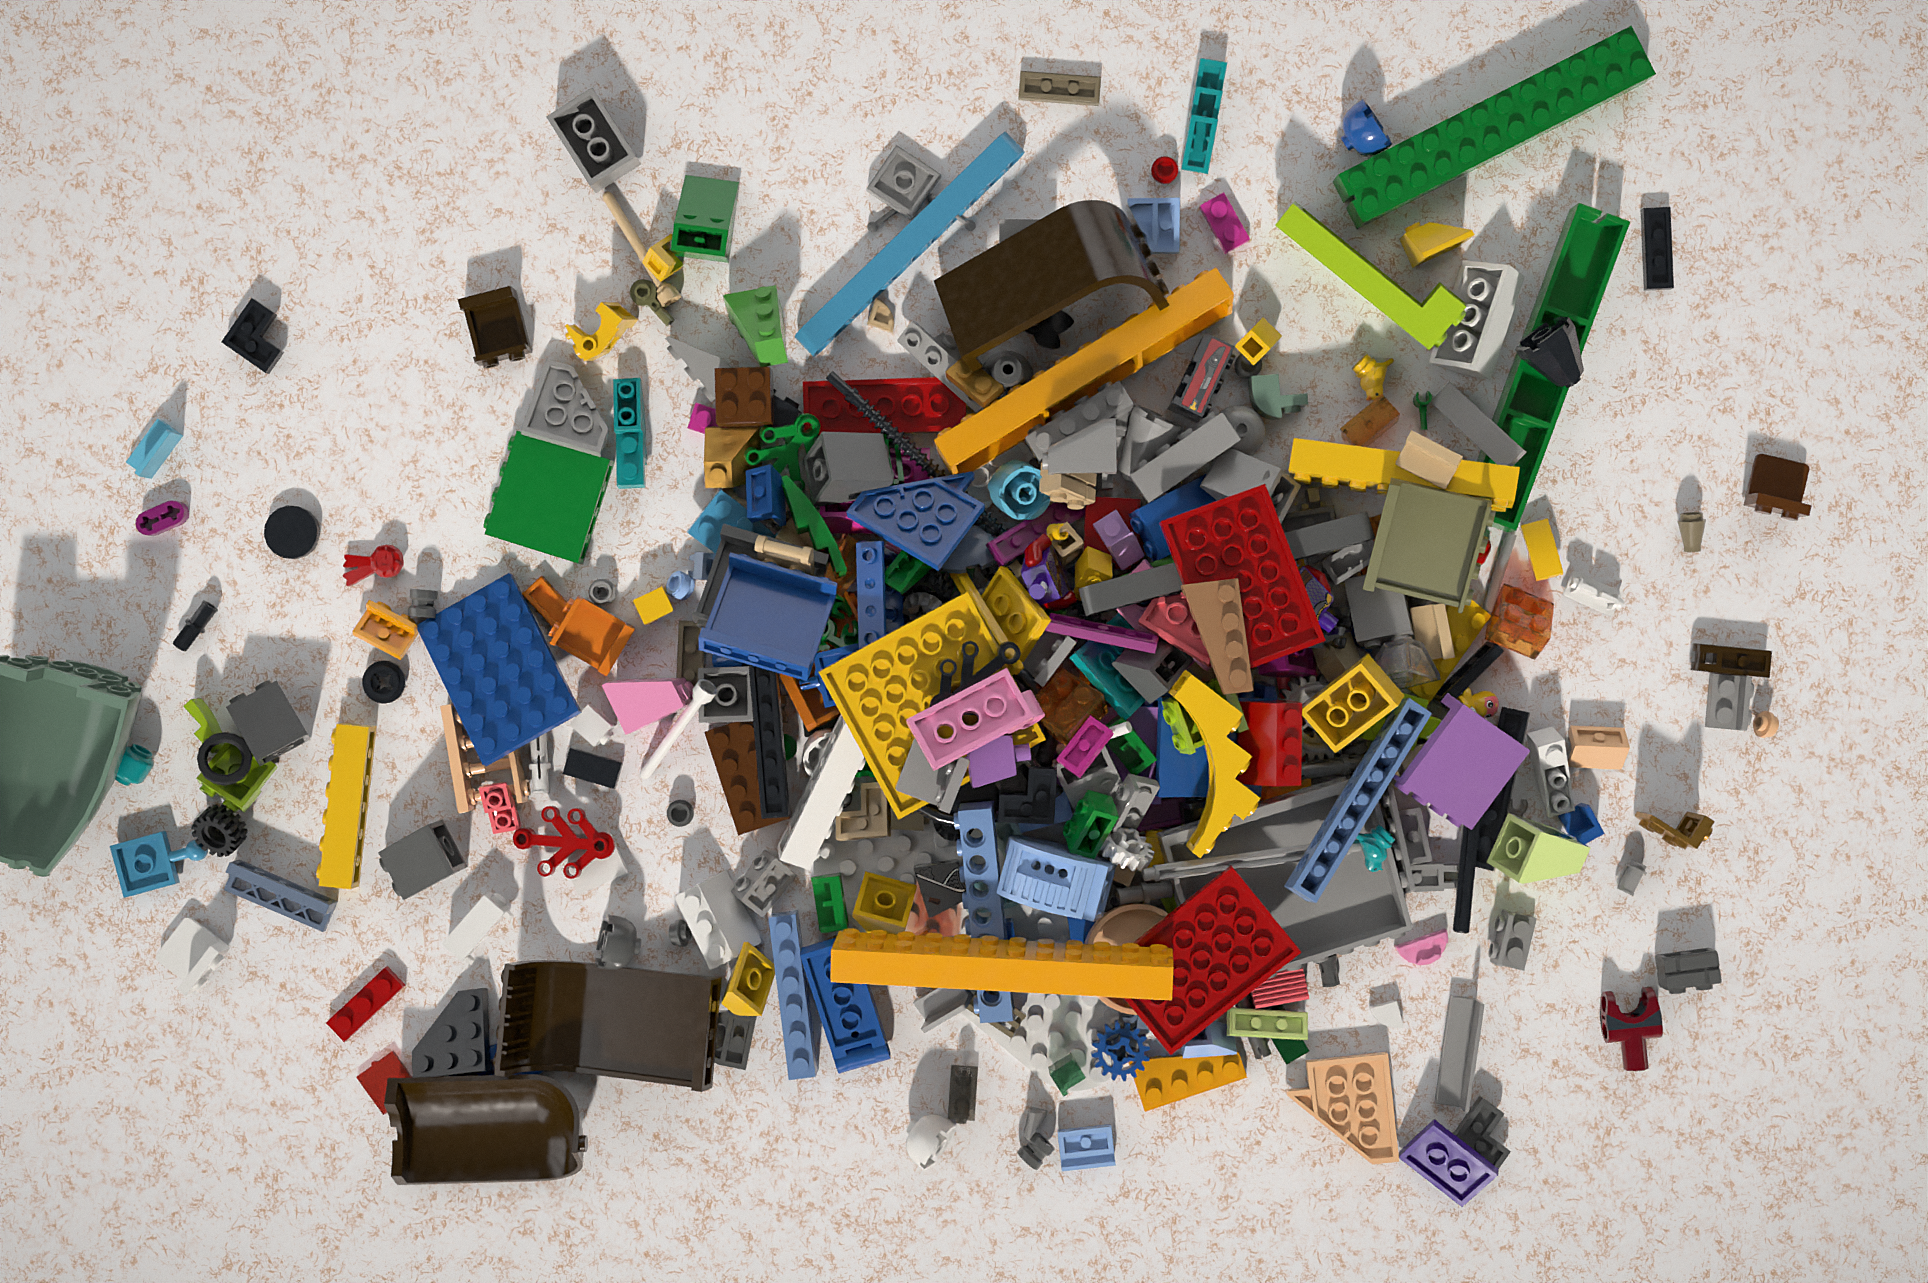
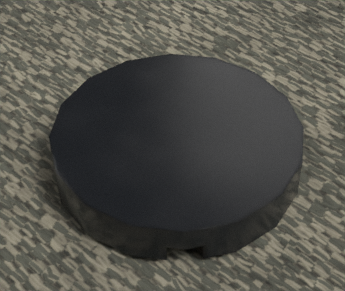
[264,505,320,559]

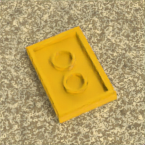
[981,566,1051,662]

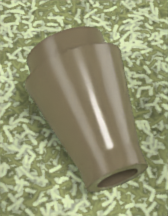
[1677,512,1706,552]

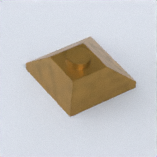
[704,426,762,488]

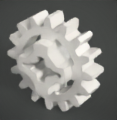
[1100,827,1154,871]

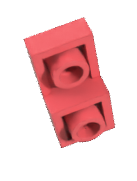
[479,782,522,834]

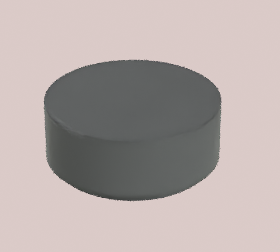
[1234,353,1262,379]

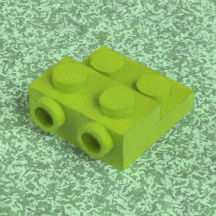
[196,743,278,813]

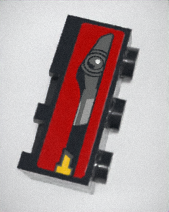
[1167,332,1236,423]

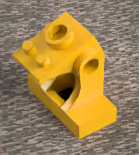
[565,302,638,361]

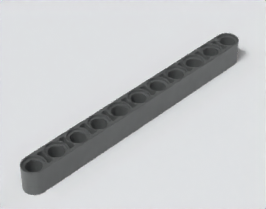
[1078,512,1375,616]

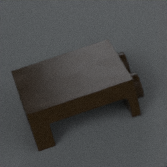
[458,286,532,368]

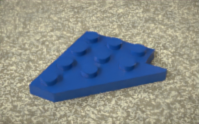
[846,472,985,571]

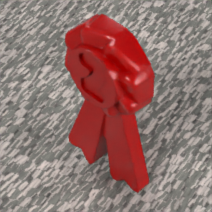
[342,545,404,586]

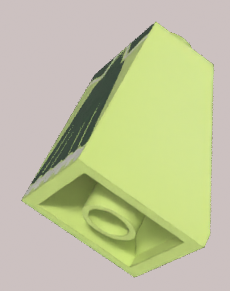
[1487,813,1590,884]

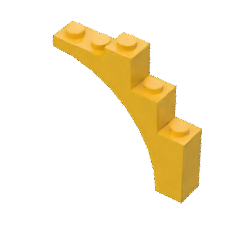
[1168,670,1260,858]

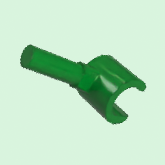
[1413,391,1432,430]

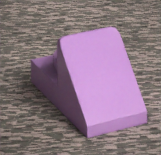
[1093,510,1145,571]

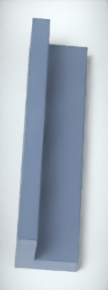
[224,859,338,932]

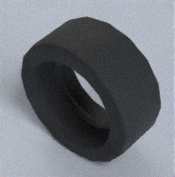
[197,732,252,786]

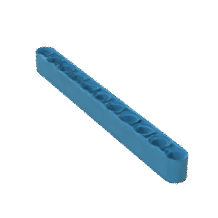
[795,131,1025,357]

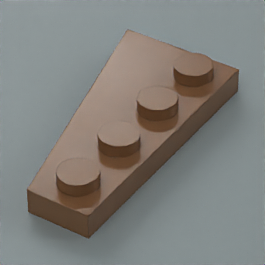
[1180,578,1253,695]

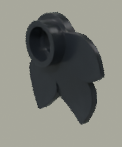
[1025,310,1074,349]

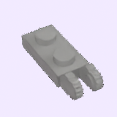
[1396,863,1459,892]

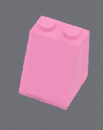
[602,678,694,735]

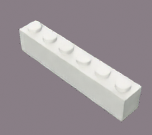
[777,714,866,870]

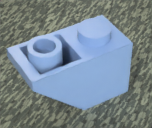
[1181,1021,1237,1058]

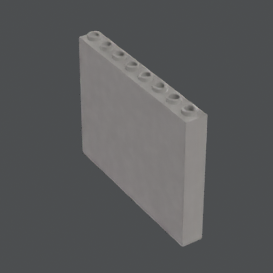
[1156,773,1413,979]

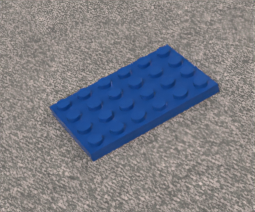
[417,573,582,766]

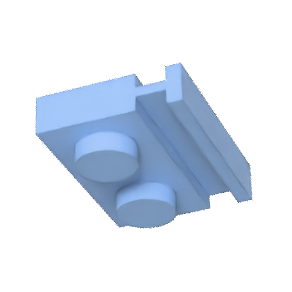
[1057,1124,1116,1171]

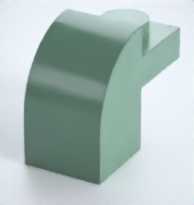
[1248,374,1308,420]

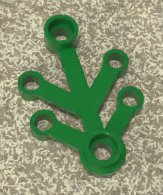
[744,413,820,491]

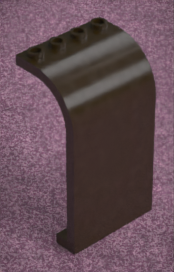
[934,200,1170,372]
[493,960,722,1092]

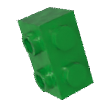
[1063,790,1119,859]

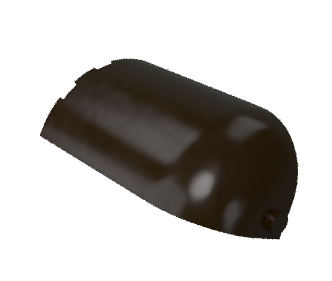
[384,1074,588,1185]

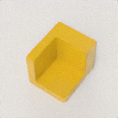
[642,234,683,282]
[633,586,674,625]

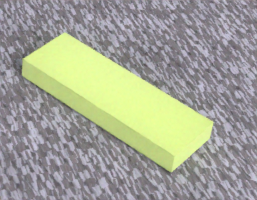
[1227,1008,1308,1040]

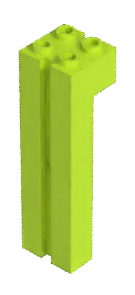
[1275,201,1467,350]

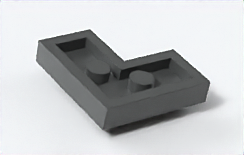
[1453,1096,1511,1169]

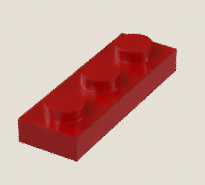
[326,966,406,1042]

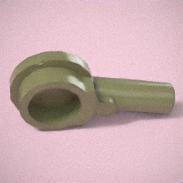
[630,279,675,326]

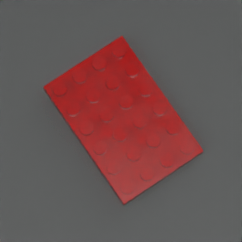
[1159,484,1326,669]
[1124,865,1301,1055]

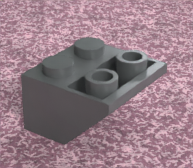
[1112,631,1194,704]

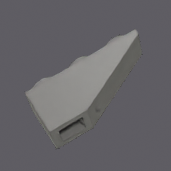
[665,336,732,402]

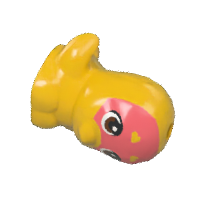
[1456,687,1499,718]

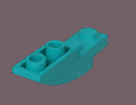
[613,378,647,489]

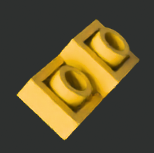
[1520,518,1563,582]

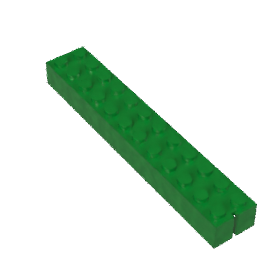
[1332,25,1656,229]
[1476,203,1630,532]

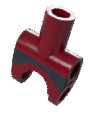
[1600,987,1663,1071]

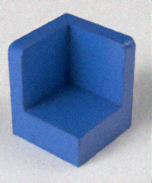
[1558,803,1605,844]

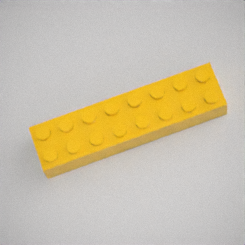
[1289,438,1520,512]

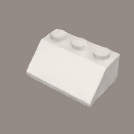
[674,869,762,970]

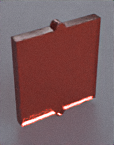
[356,1050,412,1115]

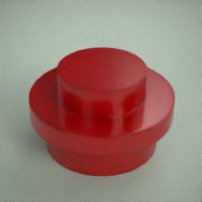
[1151,156,1178,184]

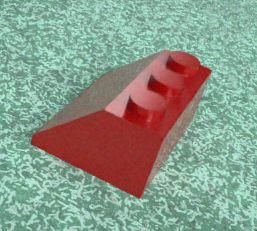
[1237,700,1302,787]

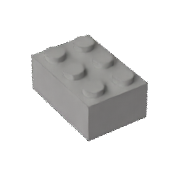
[546,88,641,193]

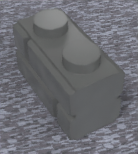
[1655,948,1722,994]

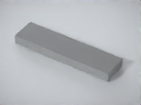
[1431,382,1526,466]

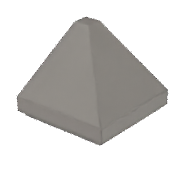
[1024,1107,1048,1140]

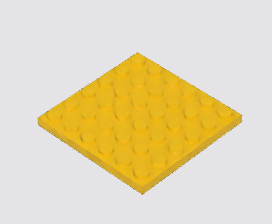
[818,591,1046,820]

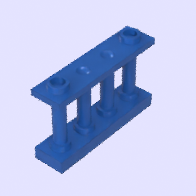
[856,541,907,649]

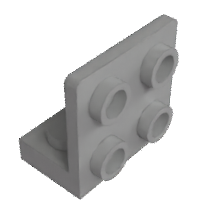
[1022,630,1078,686]
[895,738,970,814]

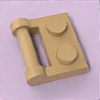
[755,535,815,576]

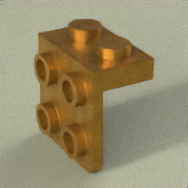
[1635,811,1715,850]

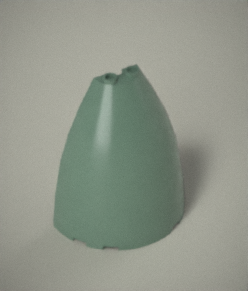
[0,655,142,877]

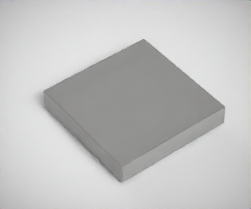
[866,145,941,221]

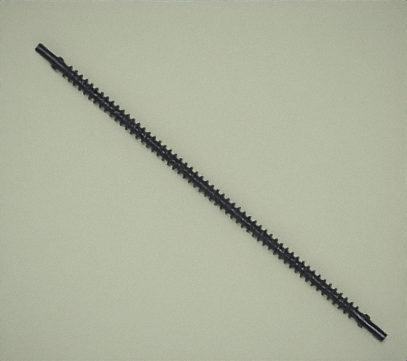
[826,371,1171,690]

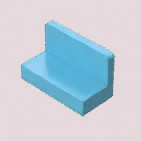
[126,419,183,479]

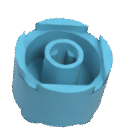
[988,459,1050,520]

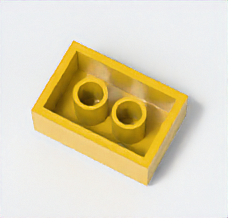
[1302,654,1405,753]

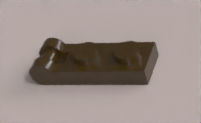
[1690,643,1772,678]

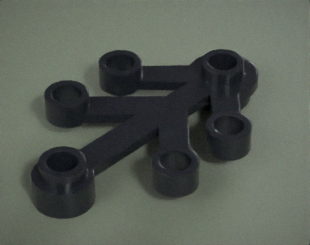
[929,641,1021,716]

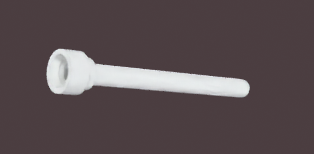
[640,679,717,779]

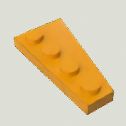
[1128,1050,1247,1112]

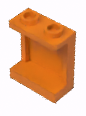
[548,595,635,676]

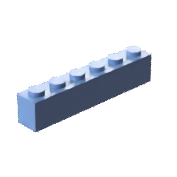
[768,910,818,1080]

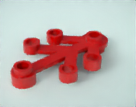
[513,806,615,879]

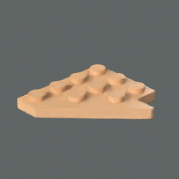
[1285,1052,1399,1165]

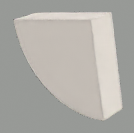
[1369,1000,1404,1028]

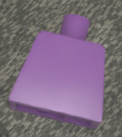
[967,733,1031,788]

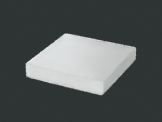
[557,823,629,895]

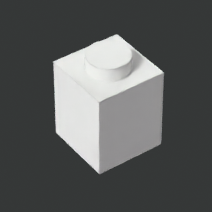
[570,704,616,746]

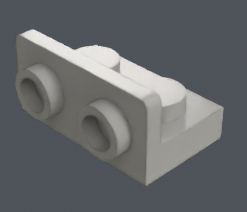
[1705,673,1754,731]
[1111,773,1160,833]
[731,850,797,918]
[1488,909,1537,971]

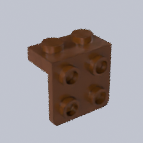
[1744,454,1812,521]

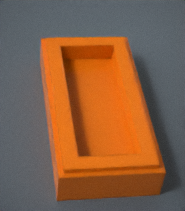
[522,576,567,627]

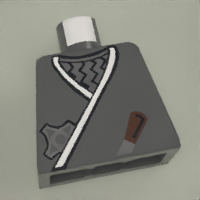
[914,859,979,918]

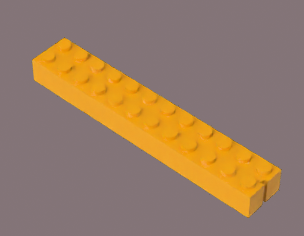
[934,267,1234,475]
[831,928,1174,1000]

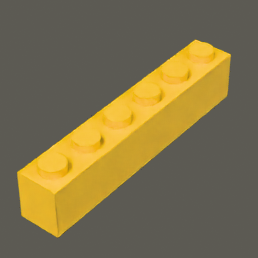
[316,723,377,889]

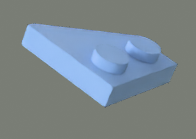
[1127,198,1180,254]

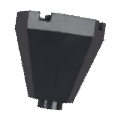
[1515,316,1584,388]

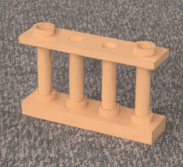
[440,704,531,813]

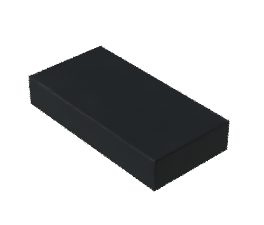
[562,748,623,789]

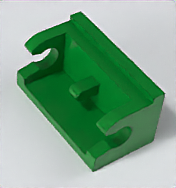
[1105,714,1157,775]
[811,872,849,933]

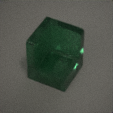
[1048,1053,1086,1097]

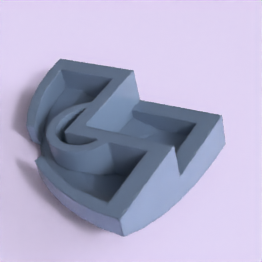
[941,525,997,574]

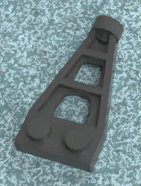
[714,1010,757,1070]

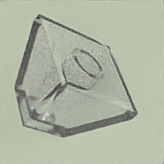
[1373,635,1441,690]

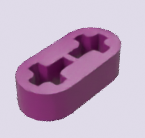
[135,500,189,536]

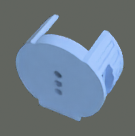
[996,835,1117,922]

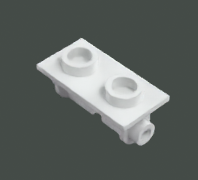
[1562,570,1624,617]

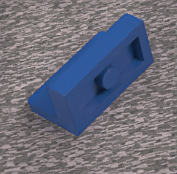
[746,464,786,527]

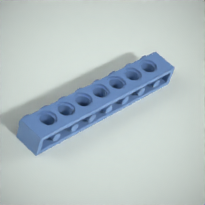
[1284,698,1432,903]
[954,801,1015,1023]

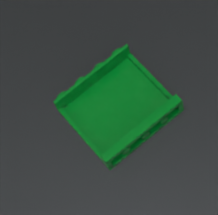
[483,431,615,564]

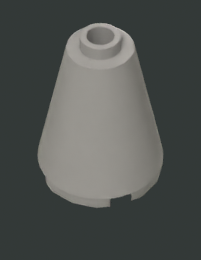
[1118,405,1183,483]

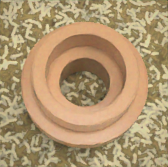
[1753,711,1779,738]

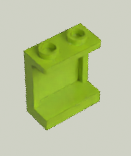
[1162,677,1249,755]

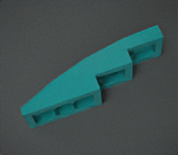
[1181,58,1227,174]

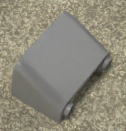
[1042,418,1117,490]

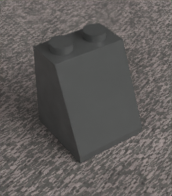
[804,432,894,507]
[226,680,310,766]
[378,819,468,900]

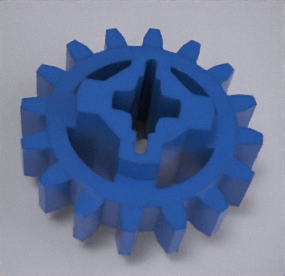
[1091,1020,1150,1081]

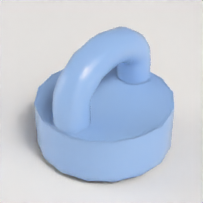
[666,571,695,601]

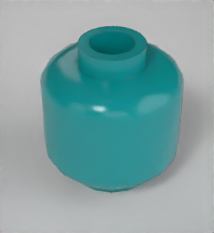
[115,744,154,786]

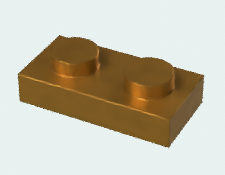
[945,358,1004,409]

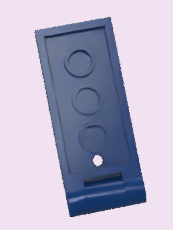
[800,938,891,1074]

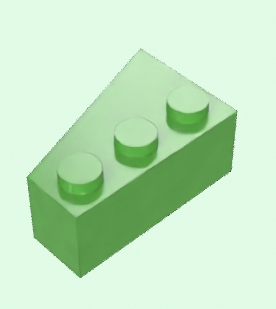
[723,285,788,367]

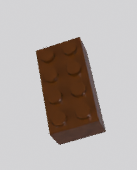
[704,721,793,836]

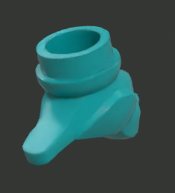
[1356,824,1395,872]

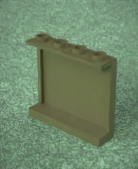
[1363,478,1496,613]

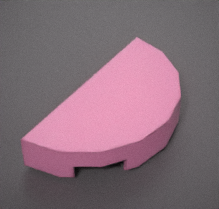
[1394,928,1448,965]

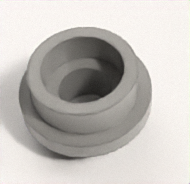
[589,579,616,606]

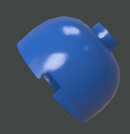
[1341,99,1393,156]

